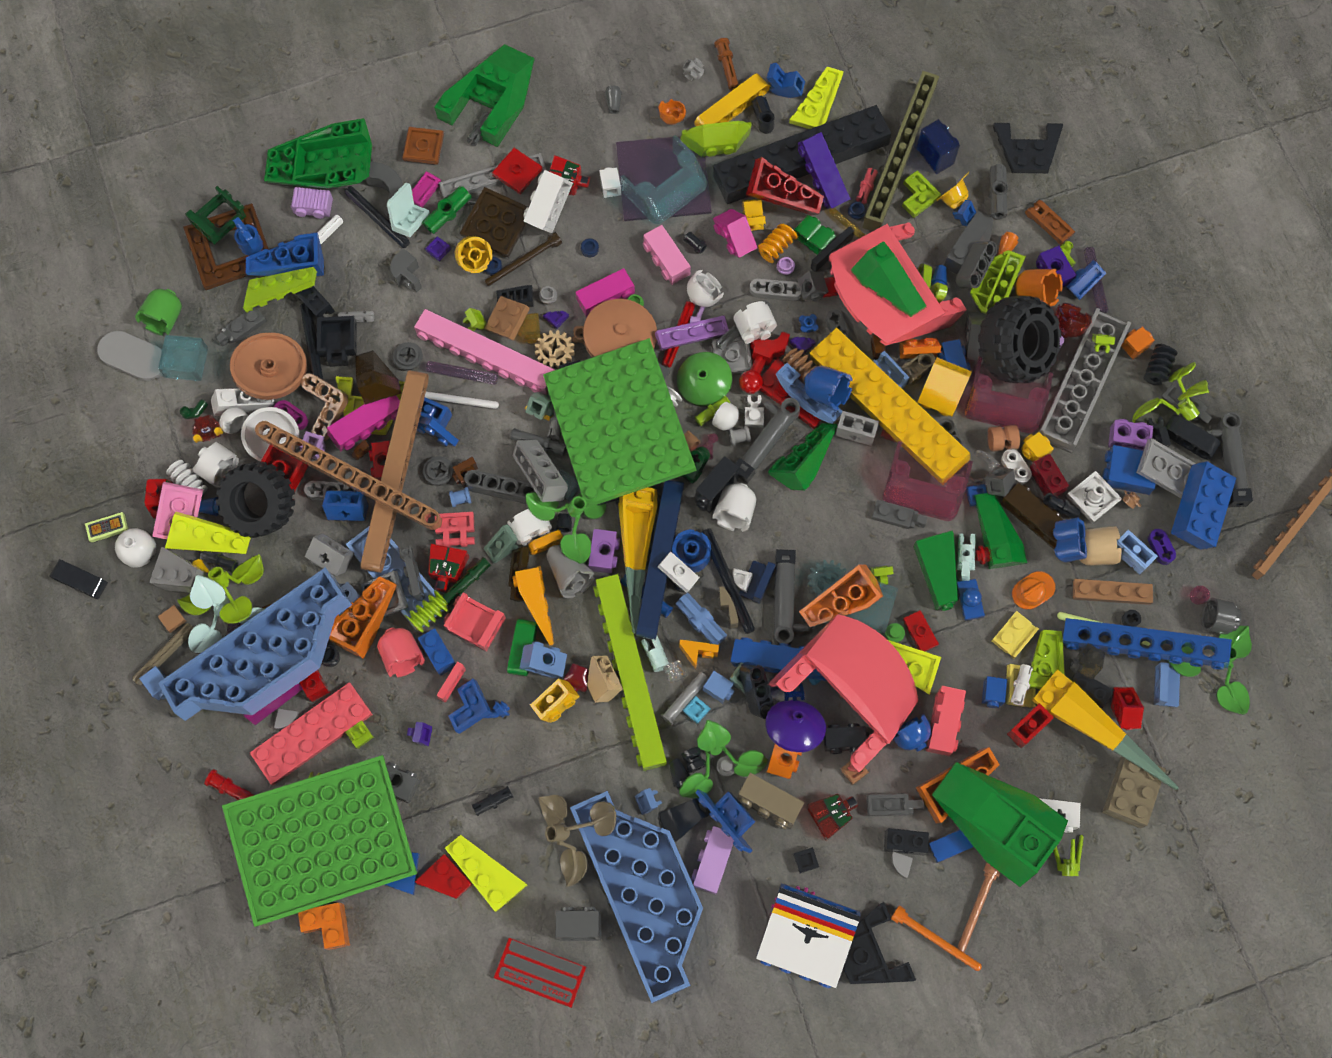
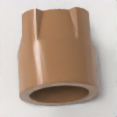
[684,431,700,452]

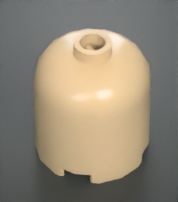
[1079,526,1121,566]

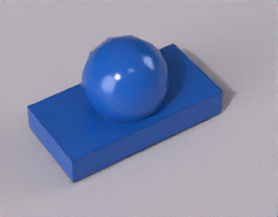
[1066,260,1106,300]
[957,579,985,621]

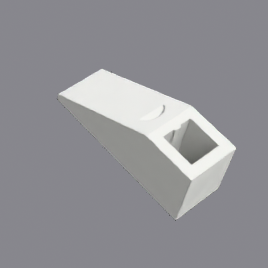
[211,389,274,416]

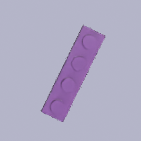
[655,316,729,350]

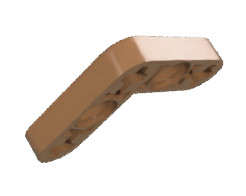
[301,373,348,441]

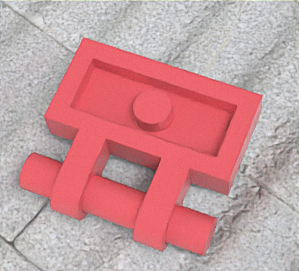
[435,512,475,547]

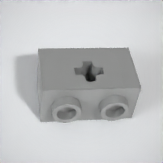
[835,411,879,446]
[305,534,354,576]

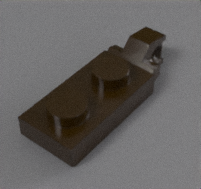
[508,546,529,602]

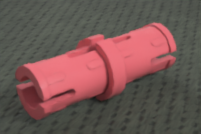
[856,168,878,204]

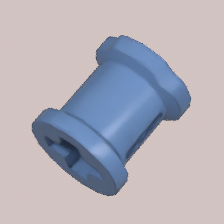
[449,487,472,507]

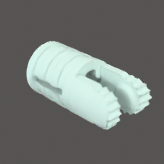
[641,636,670,672]

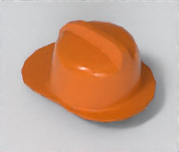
[1012,571,1055,609]

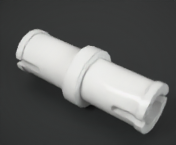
[1010,664,1033,706]

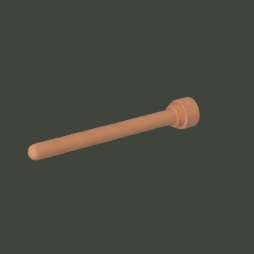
[955,863,1000,959]

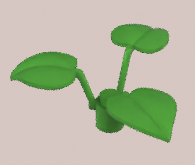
[526,492,606,564]
[1168,626,1252,715]
[679,720,768,798]

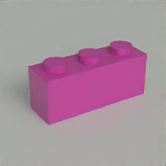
[575,268,635,317]

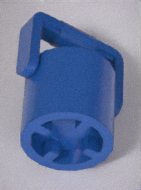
[233,217,263,256]

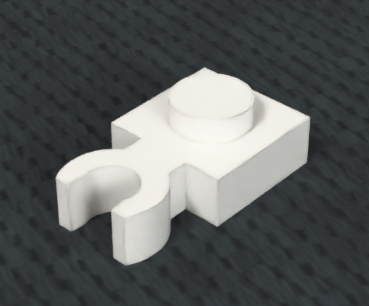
[745,395,764,427]

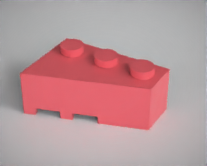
[926,686,966,756]

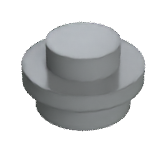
[539,286,557,304]
[717,756,737,777]

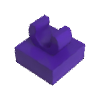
[407,722,433,746]

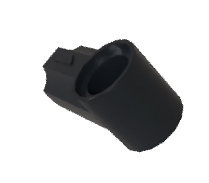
[751,95,775,134]

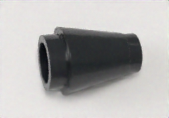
[668,758,690,790]

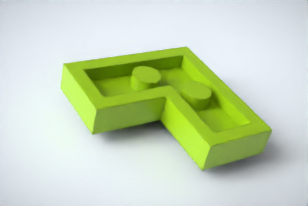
[902,170,942,218]

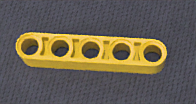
[694,73,770,126]

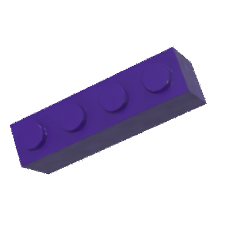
[798,132,850,209]

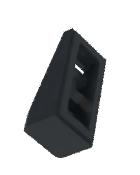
[497,285,534,307]

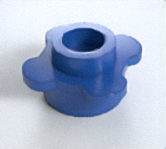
[799,314,818,333]

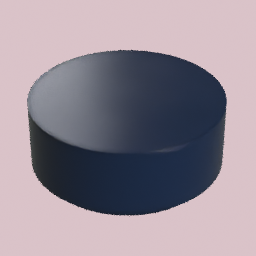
[581,238,599,258]
[485,257,502,276]

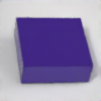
[425,236,451,262]

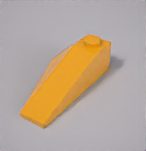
[513,566,554,645]

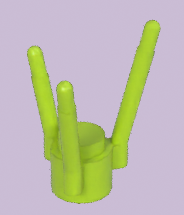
[1053,835,1084,876]

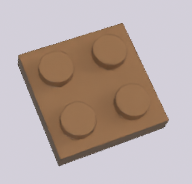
[484,296,530,341]

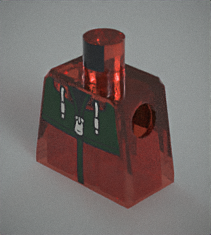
[806,794,858,841]

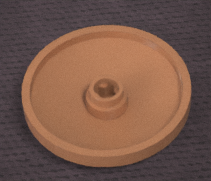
[583,299,657,358]
[230,333,307,400]

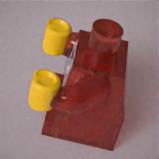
[192,415,223,443]

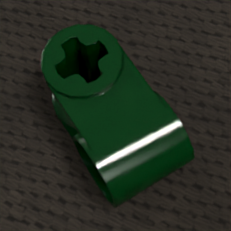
[682,446,710,484]

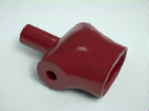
[564,663,589,692]

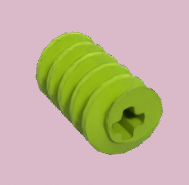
[405,590,448,633]

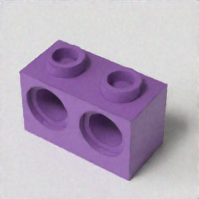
[1108,419,1153,451]

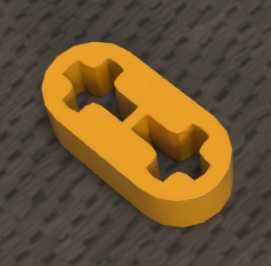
[527,530,563,555]

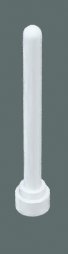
[425,391,499,409]

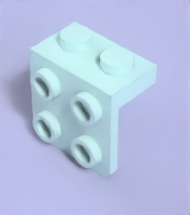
[387,183,430,237]

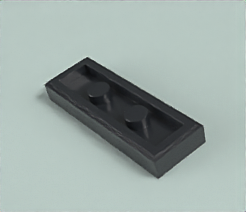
[811,226,855,272]

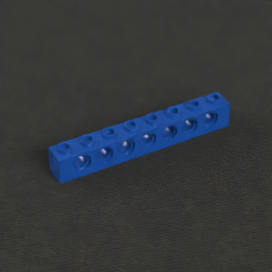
[1063,618,1232,670]

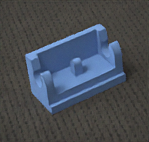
[873,351,909,388]

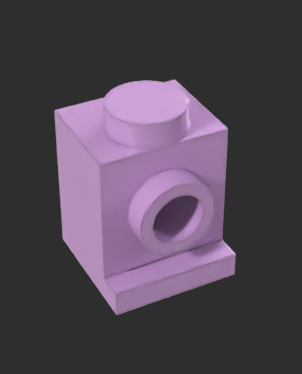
[299,431,326,460]

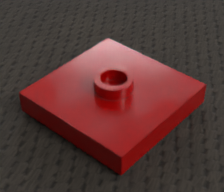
[492,148,542,195]

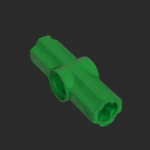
[422,186,472,234]

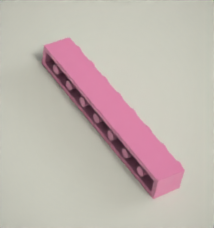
[414,309,555,395]

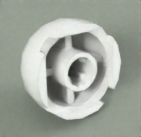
[687,270,724,307]
[115,528,156,568]

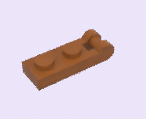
[1025,200,1075,245]

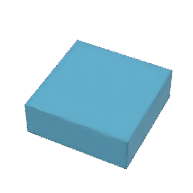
[683,696,711,724]

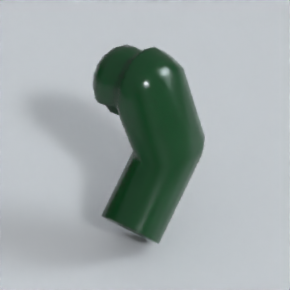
[180,399,208,419]

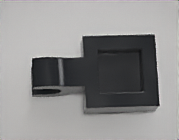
[1147,417,1171,447]

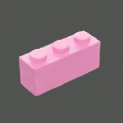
[642,225,691,285]

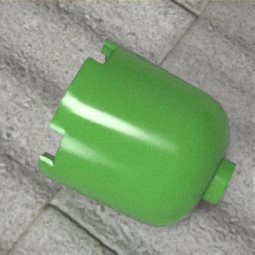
[135,289,182,335]

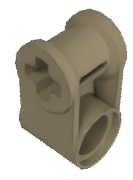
[901,353,935,386]

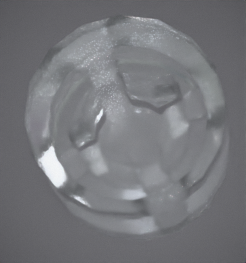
[663,660,687,683]

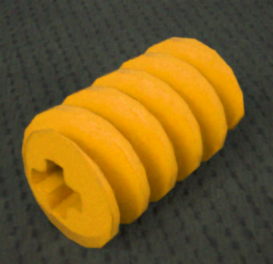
[758,224,798,263]

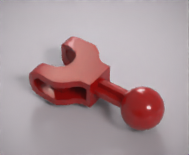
[739,332,790,394]

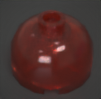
[1054,303,1092,338]

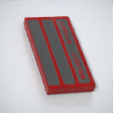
[494,938,587,1008]

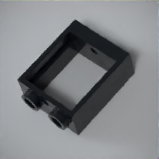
[695,456,740,513]

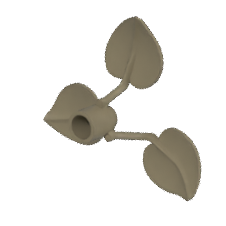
[538,795,616,887]

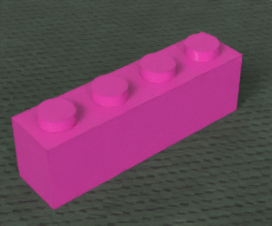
[327,395,400,452]

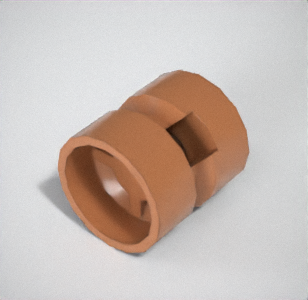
[987,425,1020,451]

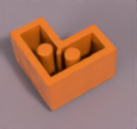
[298,902,350,950]

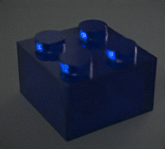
[916,119,960,174]

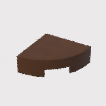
[352,440,371,460]

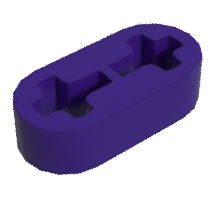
[1147,529,1176,565]

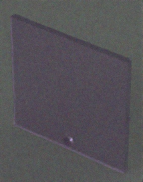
[616,136,712,221]

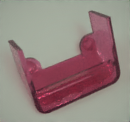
[964,356,1053,433]
[883,441,973,521]

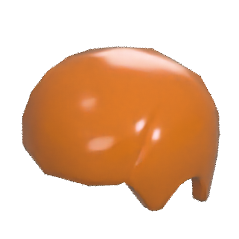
[658,99,686,125]

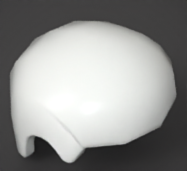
[712,402,739,431]
[219,407,249,434]

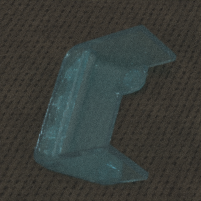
[621,135,707,224]

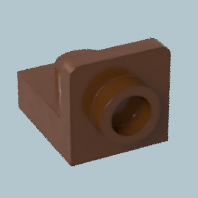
[871,333,885,360]
[452,456,478,488]

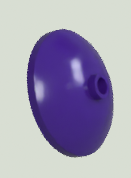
[765,700,826,752]

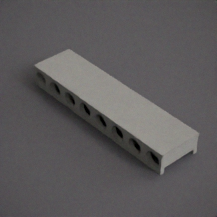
[1039,308,1131,453]

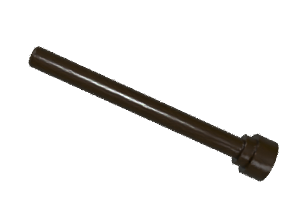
[485,231,562,286]

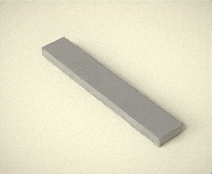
[439,153,546,199]

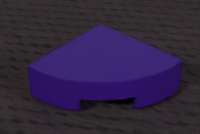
[543,311,569,329]
[790,337,816,355]

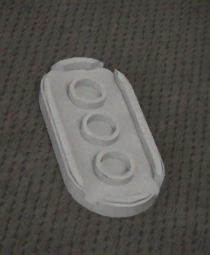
[97,331,168,381]

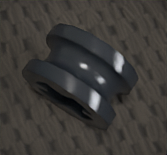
[1121,610,1141,627]

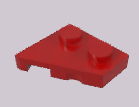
[415,854,472,899]

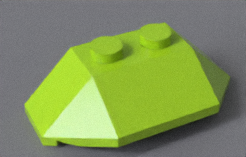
[680,121,752,157]
[970,250,1026,314]

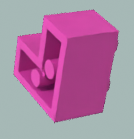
[713,209,758,258]

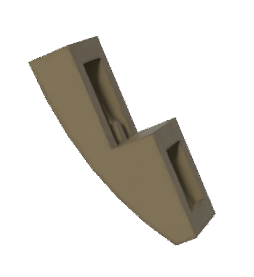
[719,586,738,629]

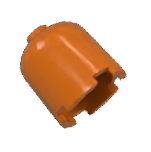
[1015,269,1063,306]

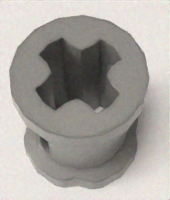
[729,426,751,446]

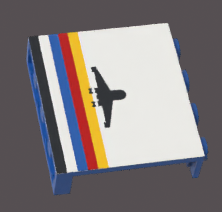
[756,883,861,988]

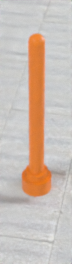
[891,905,982,971]

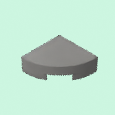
[274,709,299,730]
[892,852,913,879]

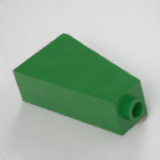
[913,530,958,611]

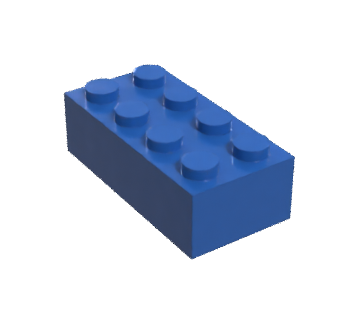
[1171,461,1236,550]

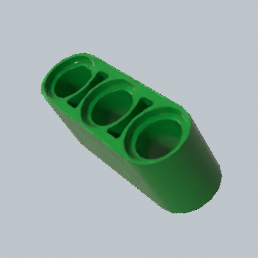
[507,619,538,677]

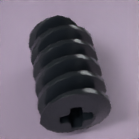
[1144,344,1178,385]

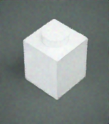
[599,167,621,198]

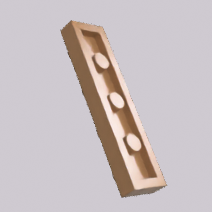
[1073,579,1153,605]

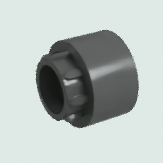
[1202,598,1241,635]

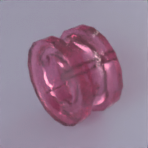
[1189,586,1210,605]

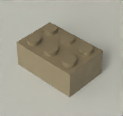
[1102,757,1166,829]
[737,773,805,830]

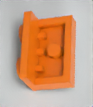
[899,338,941,359]

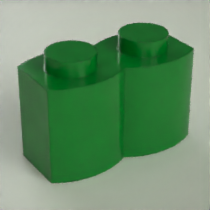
[794,215,836,255]

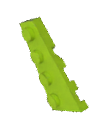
[243,267,317,313]

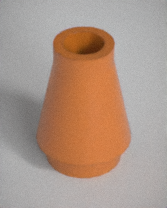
[996,232,1019,256]

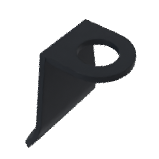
[660,797,710,842]

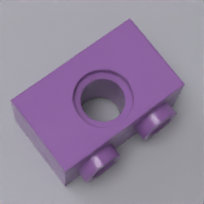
[588,529,620,574]

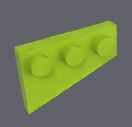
[1029,630,1065,689]

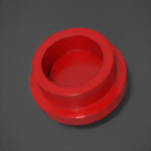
[975,545,990,565]

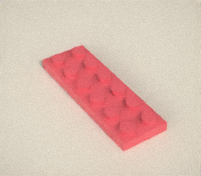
[250,682,373,786]

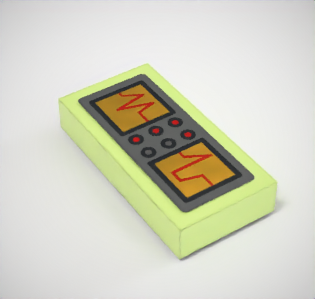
[85,512,128,543]

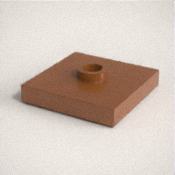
[402,127,444,165]

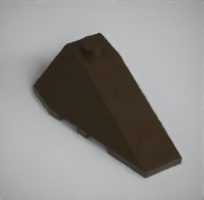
[355,350,402,405]

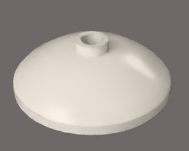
[241,407,300,462]

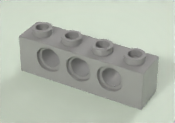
[513,440,568,502]

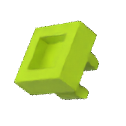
[463,308,487,331]
[1092,333,1115,353]
[870,565,894,585]
[345,720,374,749]

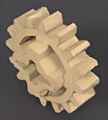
[535,330,575,369]

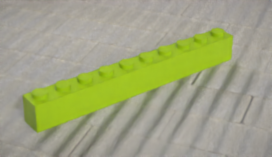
[593,574,667,771]

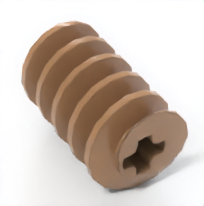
[782,348,817,385]

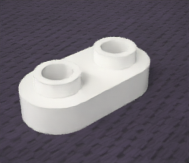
[1001,449,1032,485]

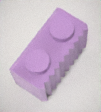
[291,187,333,219]

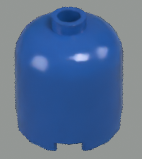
[804,365,853,410]

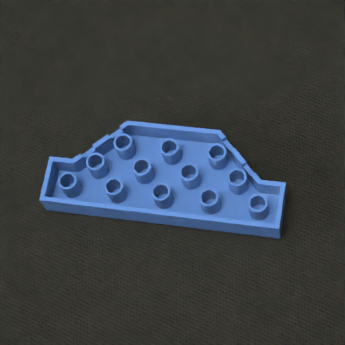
[158,567,352,721]
[570,791,703,1003]

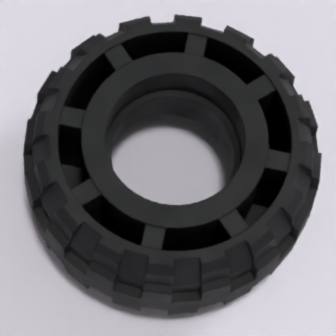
[978,296,1061,383]

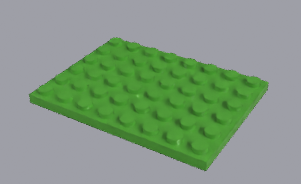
[543,338,697,508]
[222,755,418,927]

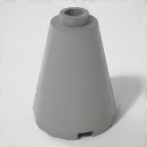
[546,545,595,598]

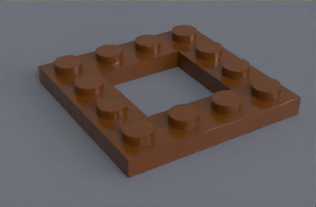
[183,203,269,290]

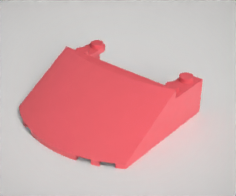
[829,222,967,346]
[768,615,918,772]

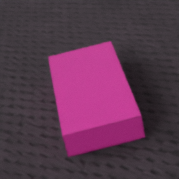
[412,171,441,208]

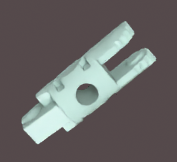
[957,534,976,581]

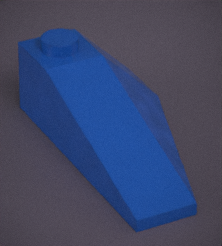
[246,233,324,276]

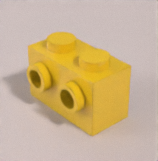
[530,678,580,723]

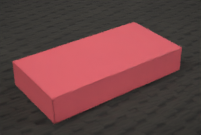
[436,661,466,702]

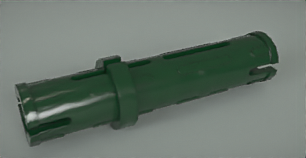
[442,557,491,605]

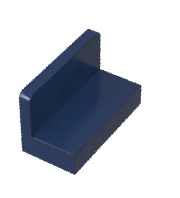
[739,561,776,604]

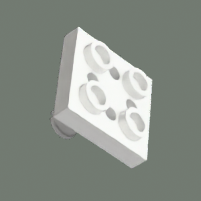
[1066,471,1122,524]

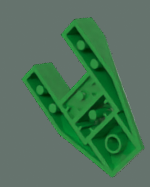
[434,44,535,147]

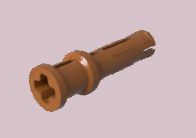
[714,38,739,91]

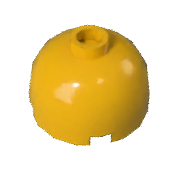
[455,236,492,273]

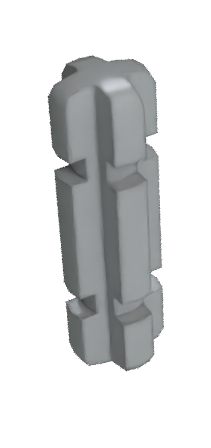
[338,311,375,322]

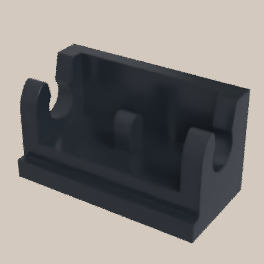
[295,286,335,317]

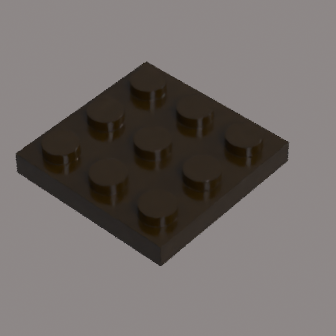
[460,187,528,258]

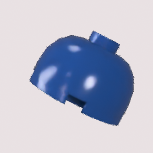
[893,714,932,752]

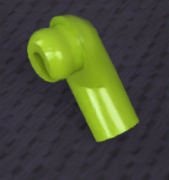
[1060,241,1076,267]

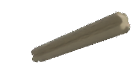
[132,623,194,685]

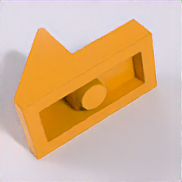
[679,639,719,669]

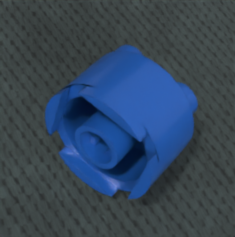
[672,529,711,573]

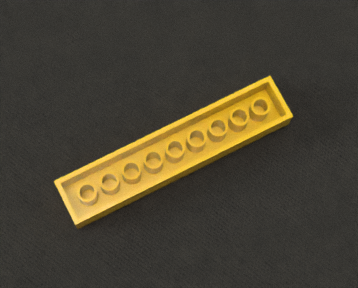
[810,327,970,485]

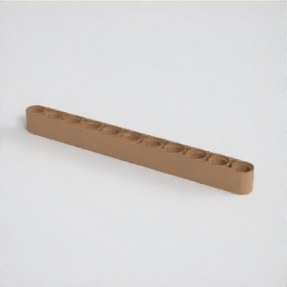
[361,370,429,573]
[255,421,442,530]

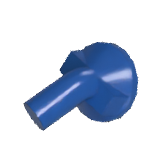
[484,700,510,718]

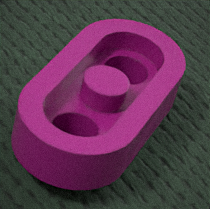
[274,400,308,430]

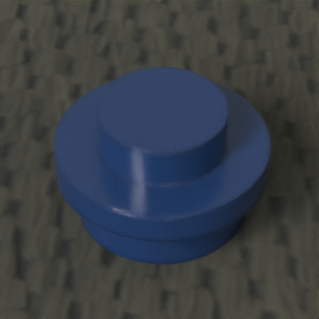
[848,202,866,220]

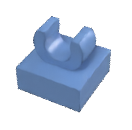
[635,788,662,815]

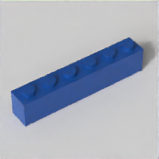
[730,637,827,681]

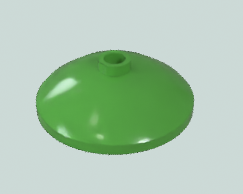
[677,352,732,406]

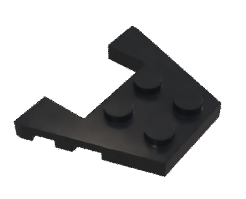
[993,123,1063,174]
[843,902,916,984]

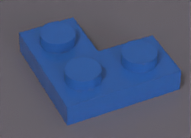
[417,416,459,447]
[449,679,492,734]

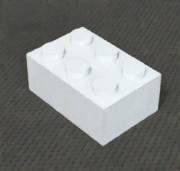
[523,170,573,233]

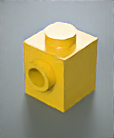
[1021,432,1054,463]

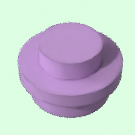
[777,257,795,275]

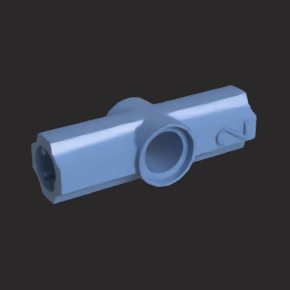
[676,593,727,645]

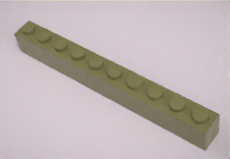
[862,71,939,231]

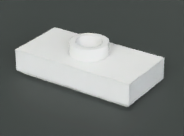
[657,552,700,593]

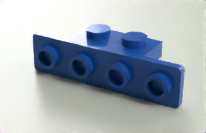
[695,789,756,853]

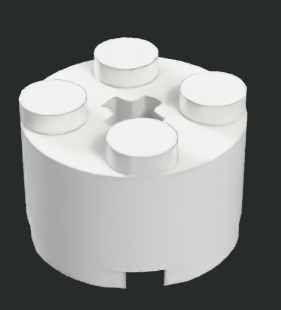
[733,301,777,344]
[193,442,239,487]
[507,509,552,547]

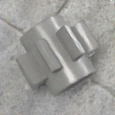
[683,58,704,81]

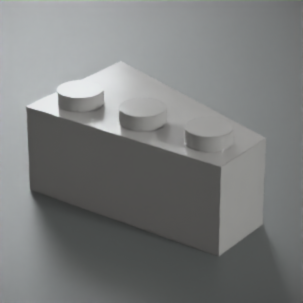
[149,547,209,593]

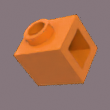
[1121,327,1155,359]

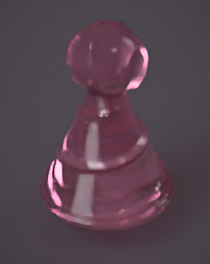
[702,433,718,460]

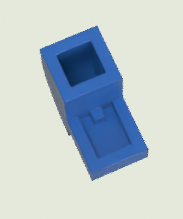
[767,63,805,98]

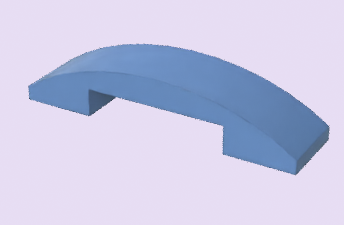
[776,363,842,424]

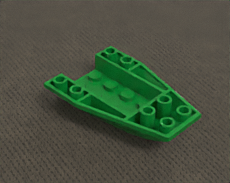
[264,118,372,188]
[932,762,1068,887]

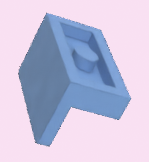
[1154,662,1180,707]

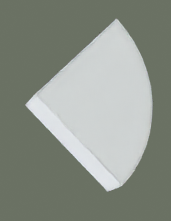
[733,569,753,593]

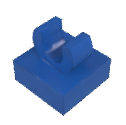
[952,200,976,226]

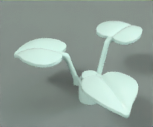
[188,575,264,653]

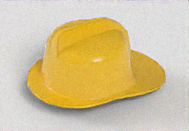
[937,172,969,209]

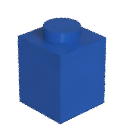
[982,676,1007,708]

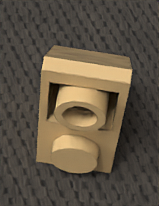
[587,656,623,703]

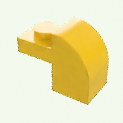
[742,199,766,231]

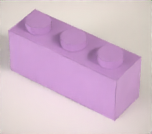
[691,826,734,895]

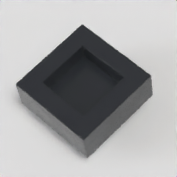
[793,847,819,874]

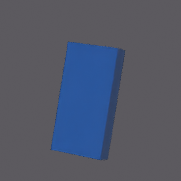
[928,830,974,863]

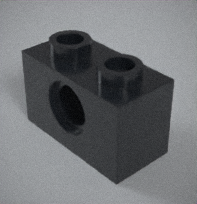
[884,828,929,856]

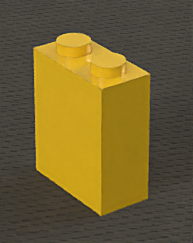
[917,357,972,417]

